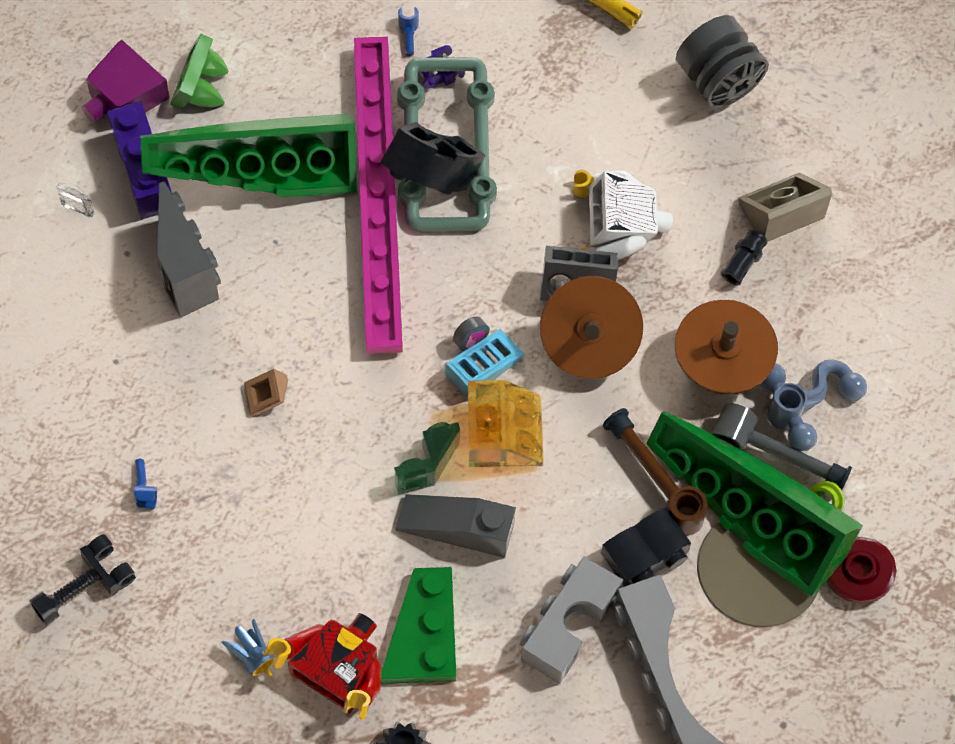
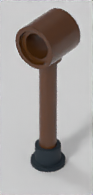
[603,408,707,536]

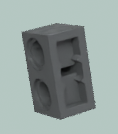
[540,245,618,301]

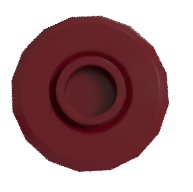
[827,537,897,604]

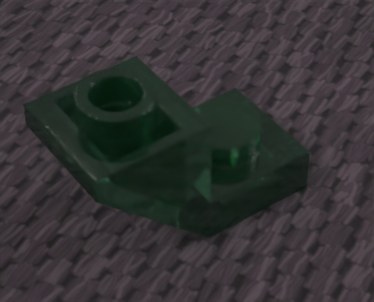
[394,422,460,495]

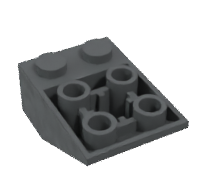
[157,181,221,318]

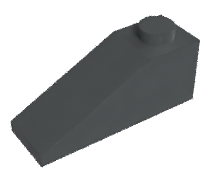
[396,494,516,558]

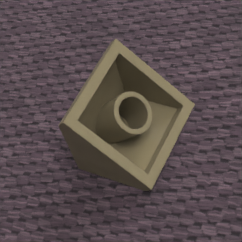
[738,173,832,242]

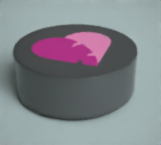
[453,316,490,352]

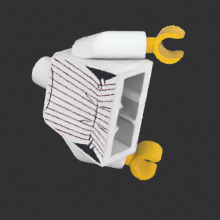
[572,169,673,259]

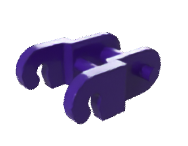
[421,45,465,88]

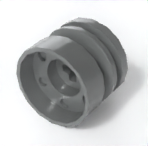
[675,15,769,108]

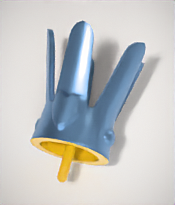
[221,619,277,677]

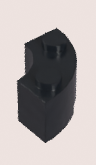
[380,122,486,195]

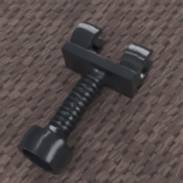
[29,534,136,626]

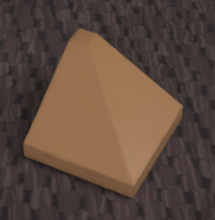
[244,369,288,417]

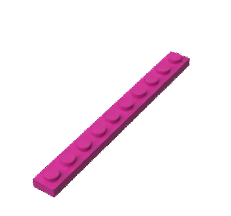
[354,36,403,354]

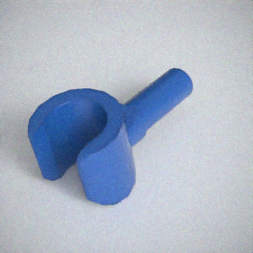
[398,7,419,56]
[134,458,157,509]

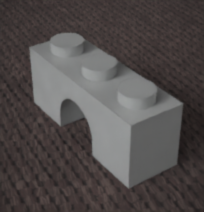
[519,556,623,684]

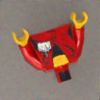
[263,613,381,720]

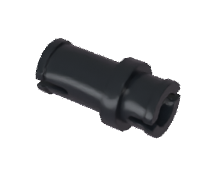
[721,230,768,286]

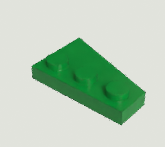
[381,567,456,684]

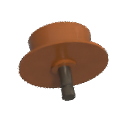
[540,276,643,379]
[675,300,778,394]

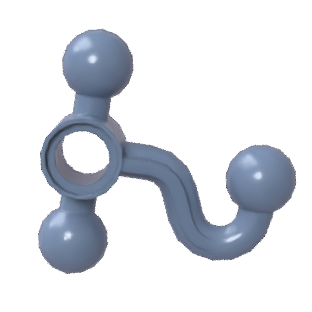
[760,359,867,452]

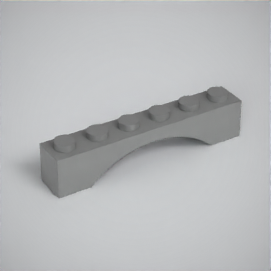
[612,574,724,744]

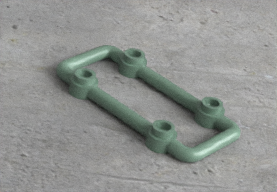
[397,57,497,232]

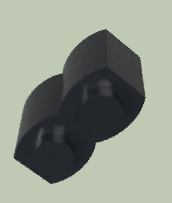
[601,507,691,587]

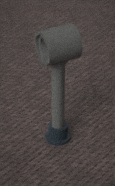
[711,403,852,490]

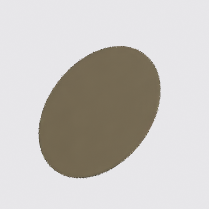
[698,522,819,627]

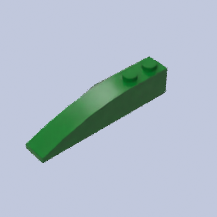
[140,114,357,197]
[646,411,863,597]

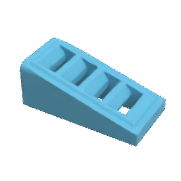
[445,329,524,400]

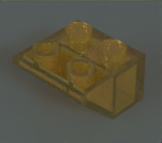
[467,380,544,467]

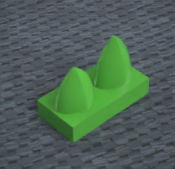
[170,34,229,110]

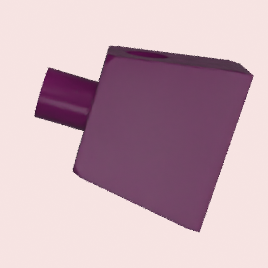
[81,39,170,123]

